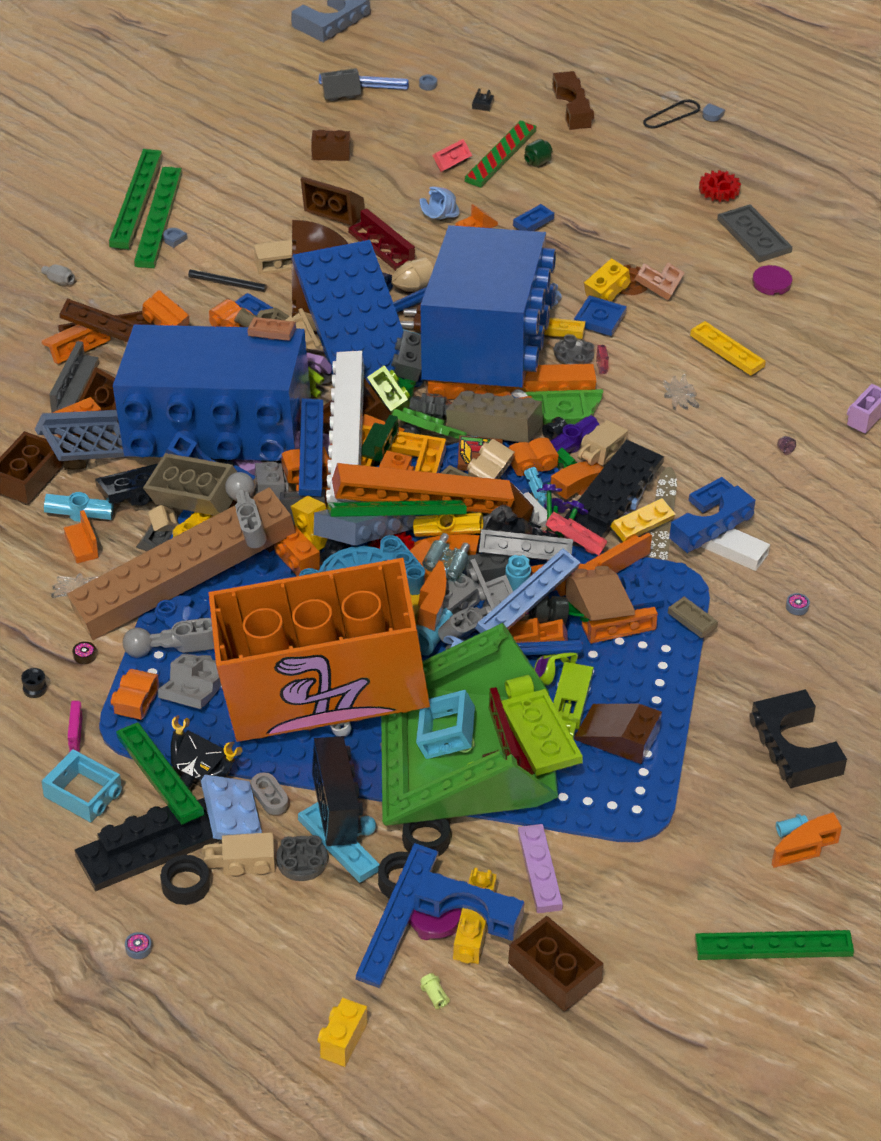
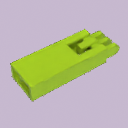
[553,662,594,739]

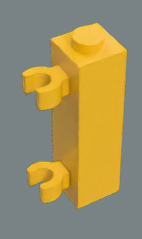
[453,868,497,964]

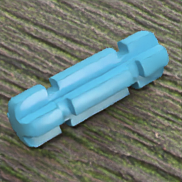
[524,467,547,509]

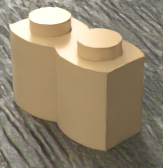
[467,439,515,479]

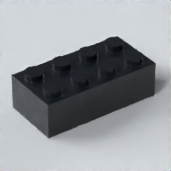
[312,736,363,846]

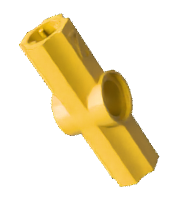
[413,513,484,537]

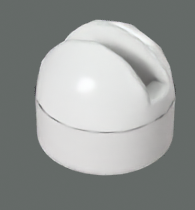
[331,722,351,737]

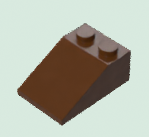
[323,378,392,434]
[574,704,662,764]

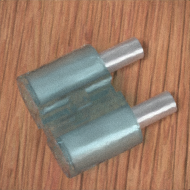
[422,533,470,581]

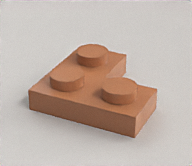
[634,263,684,300]

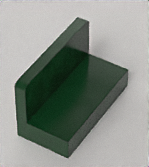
[361,415,399,462]

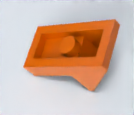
[455,204,498,228]

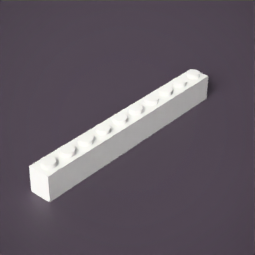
[326,351,364,503]

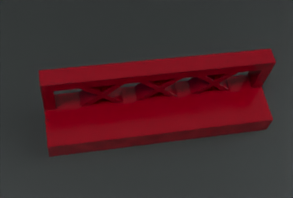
[348,208,415,271]
[489,687,535,774]

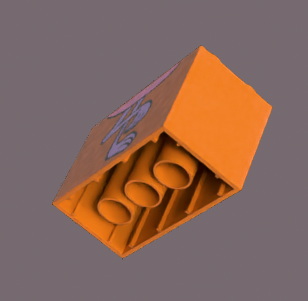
[209,558,430,742]

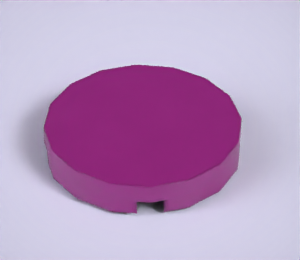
[752,265,792,295]

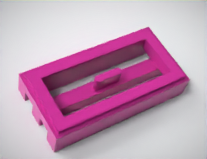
[67,701,83,753]

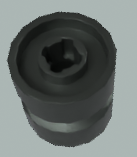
[529,596,569,625]

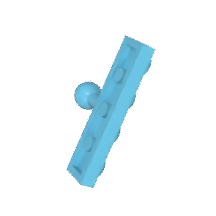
[298,802,379,883]

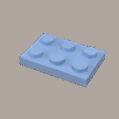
[201,775,262,840]

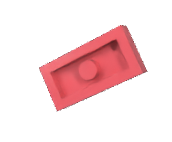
[432,139,472,172]

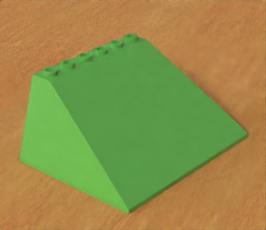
[381,623,558,826]

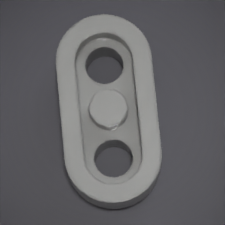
[251,772,288,815]

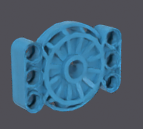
[299,535,425,595]

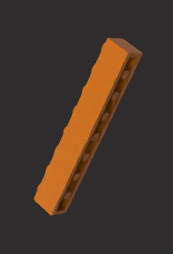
[426,364,596,399]
[332,463,514,513]

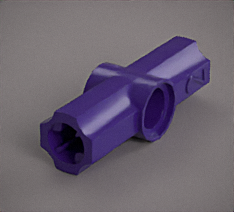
[550,415,600,453]

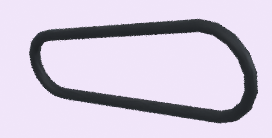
[643,99,701,129]

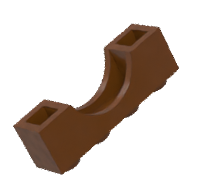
[552,71,594,130]

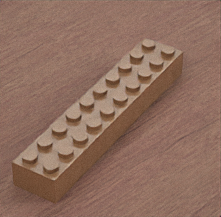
[67,487,296,640]

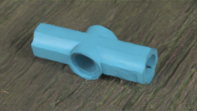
[44,492,114,522]

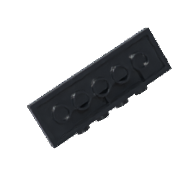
[564,439,664,538]
[95,458,235,506]
[74,798,221,892]

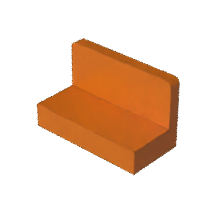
[64,510,98,563]

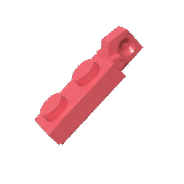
[545,512,607,556]

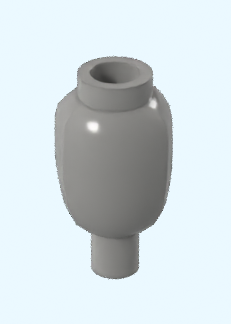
[41,264,75,286]

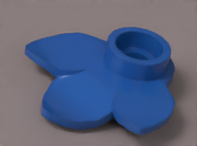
[155,596,201,629]

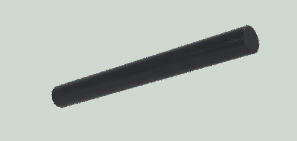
[188,269,267,292]

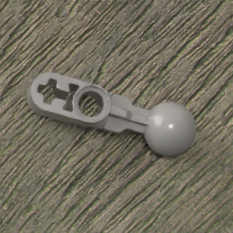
[225,472,267,548]
[438,600,488,644]
[122,618,214,658]

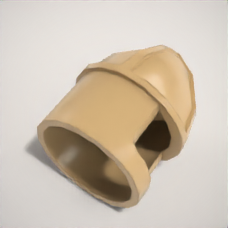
[391,257,433,292]

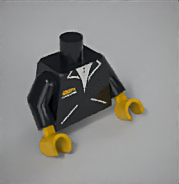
[170,715,243,790]

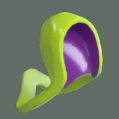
[534,653,578,686]

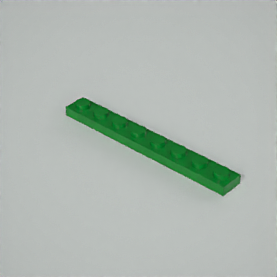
[109,149,162,249]
[134,167,182,269]

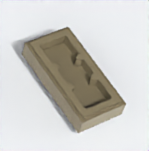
[668,596,718,638]

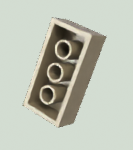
[446,391,543,443]
[143,453,237,516]

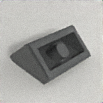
[136,523,173,551]

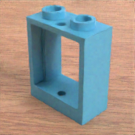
[416,690,475,759]
[41,749,122,823]

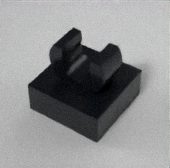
[472,88,494,112]

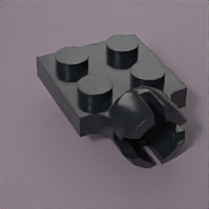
[501,517,558,537]

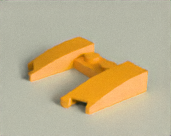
[361,425,446,473]

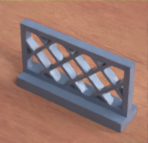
[35,410,132,461]

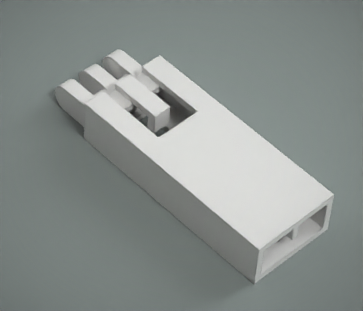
[701,528,770,571]

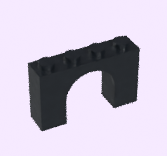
[749,689,847,789]

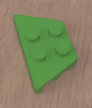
[525,389,603,424]
[392,407,467,439]

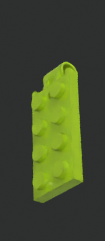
[501,675,583,776]

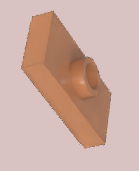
[247,317,296,341]

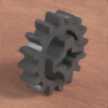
[409,393,452,419]

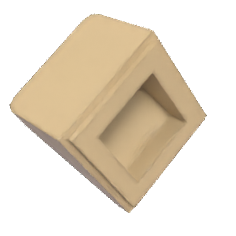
[149,505,178,532]

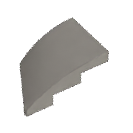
[158,654,221,709]

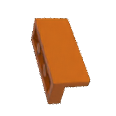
[41,324,111,364]
[585,533,652,573]
[582,607,658,644]

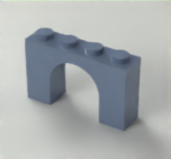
[291,0,370,42]
[314,501,415,545]

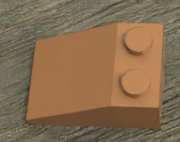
[566,566,635,621]

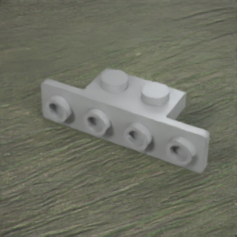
[469,558,513,614]

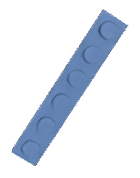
[475,548,581,633]

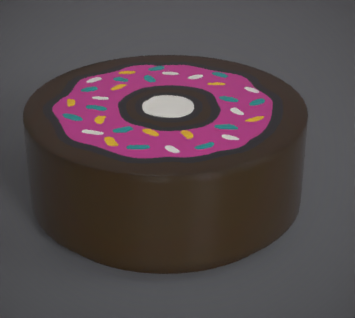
[72,641,97,664]

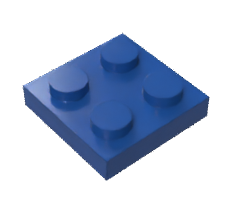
[574,295,627,336]

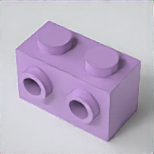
[847,384,881,434]

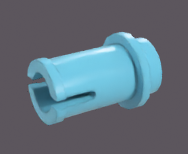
[775,814,808,838]

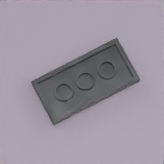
[717,204,793,263]

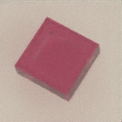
[596,345,609,374]

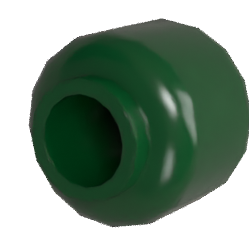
[524,139,553,167]

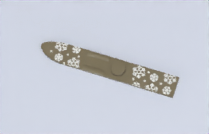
[647,467,677,560]

